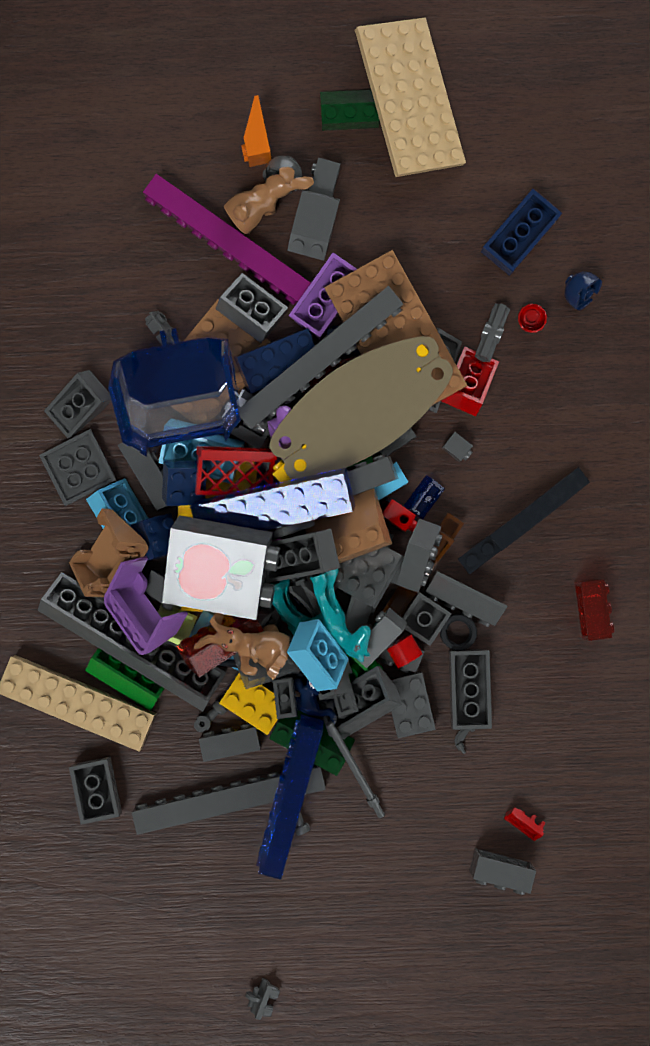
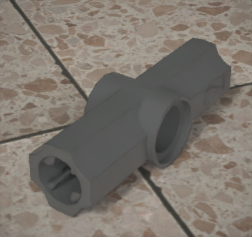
[474,303,510,362]

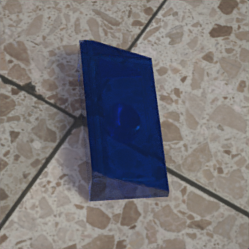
[404,476,445,520]

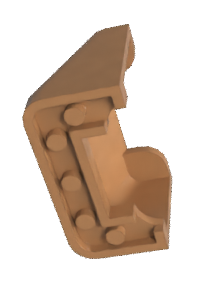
[69,508,148,597]

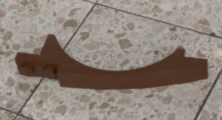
[375,512,464,622]

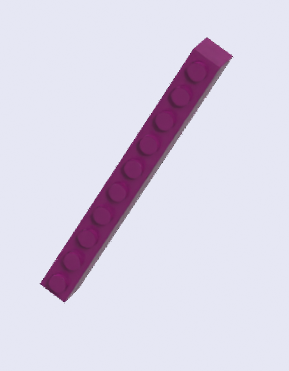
[143,174,311,305]

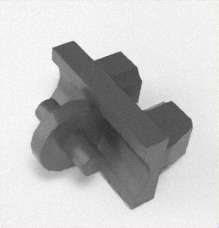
[245,978,280,1020]

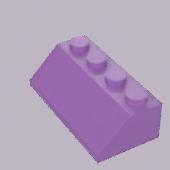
[289,253,357,341]

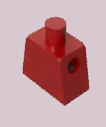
[380,497,418,533]

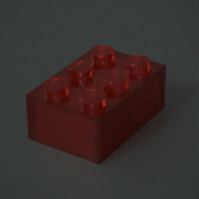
[574,579,614,641]

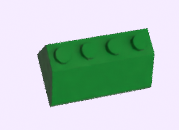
[85,648,165,711]

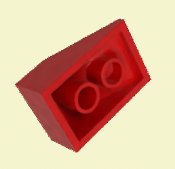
[441,346,499,416]

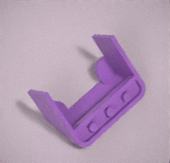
[104,556,188,655]

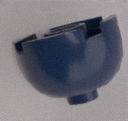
[564,271,602,310]

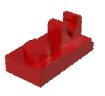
[504,807,545,841]

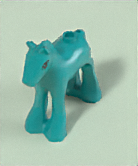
[270,569,371,662]

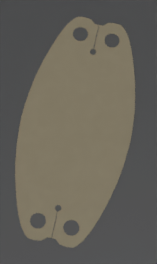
[269,336,453,480]

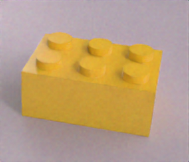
[219,673,278,735]

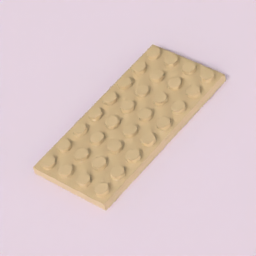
[355,18,466,177]

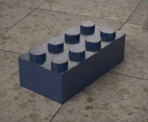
[481,189,562,276]
[234,328,315,393]

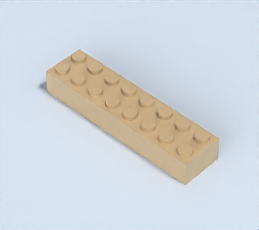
[0,655,157,752]

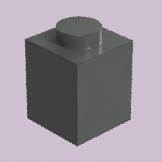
[442,432,473,462]

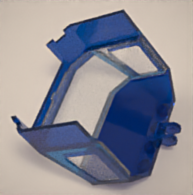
[108,328,241,457]

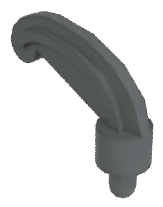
[454,729,475,754]

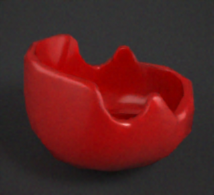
[518,304,547,333]

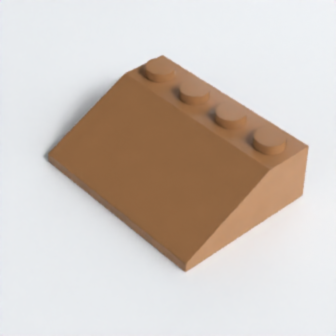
[303,488,392,563]

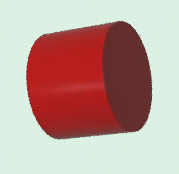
[386,634,423,668]

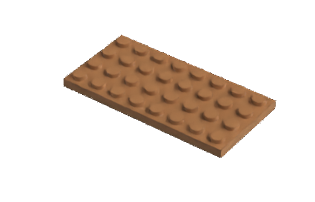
[324,250,467,405]

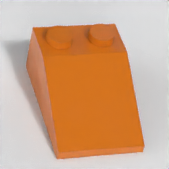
[241,95,271,167]

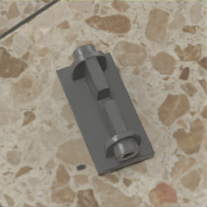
[145,311,181,350]

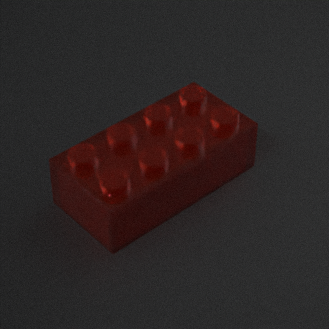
[176,615,263,677]

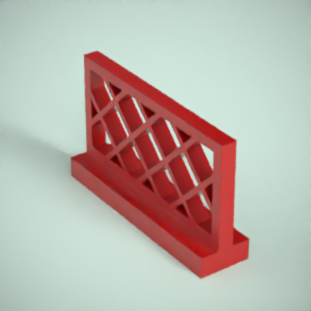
[195,446,277,497]

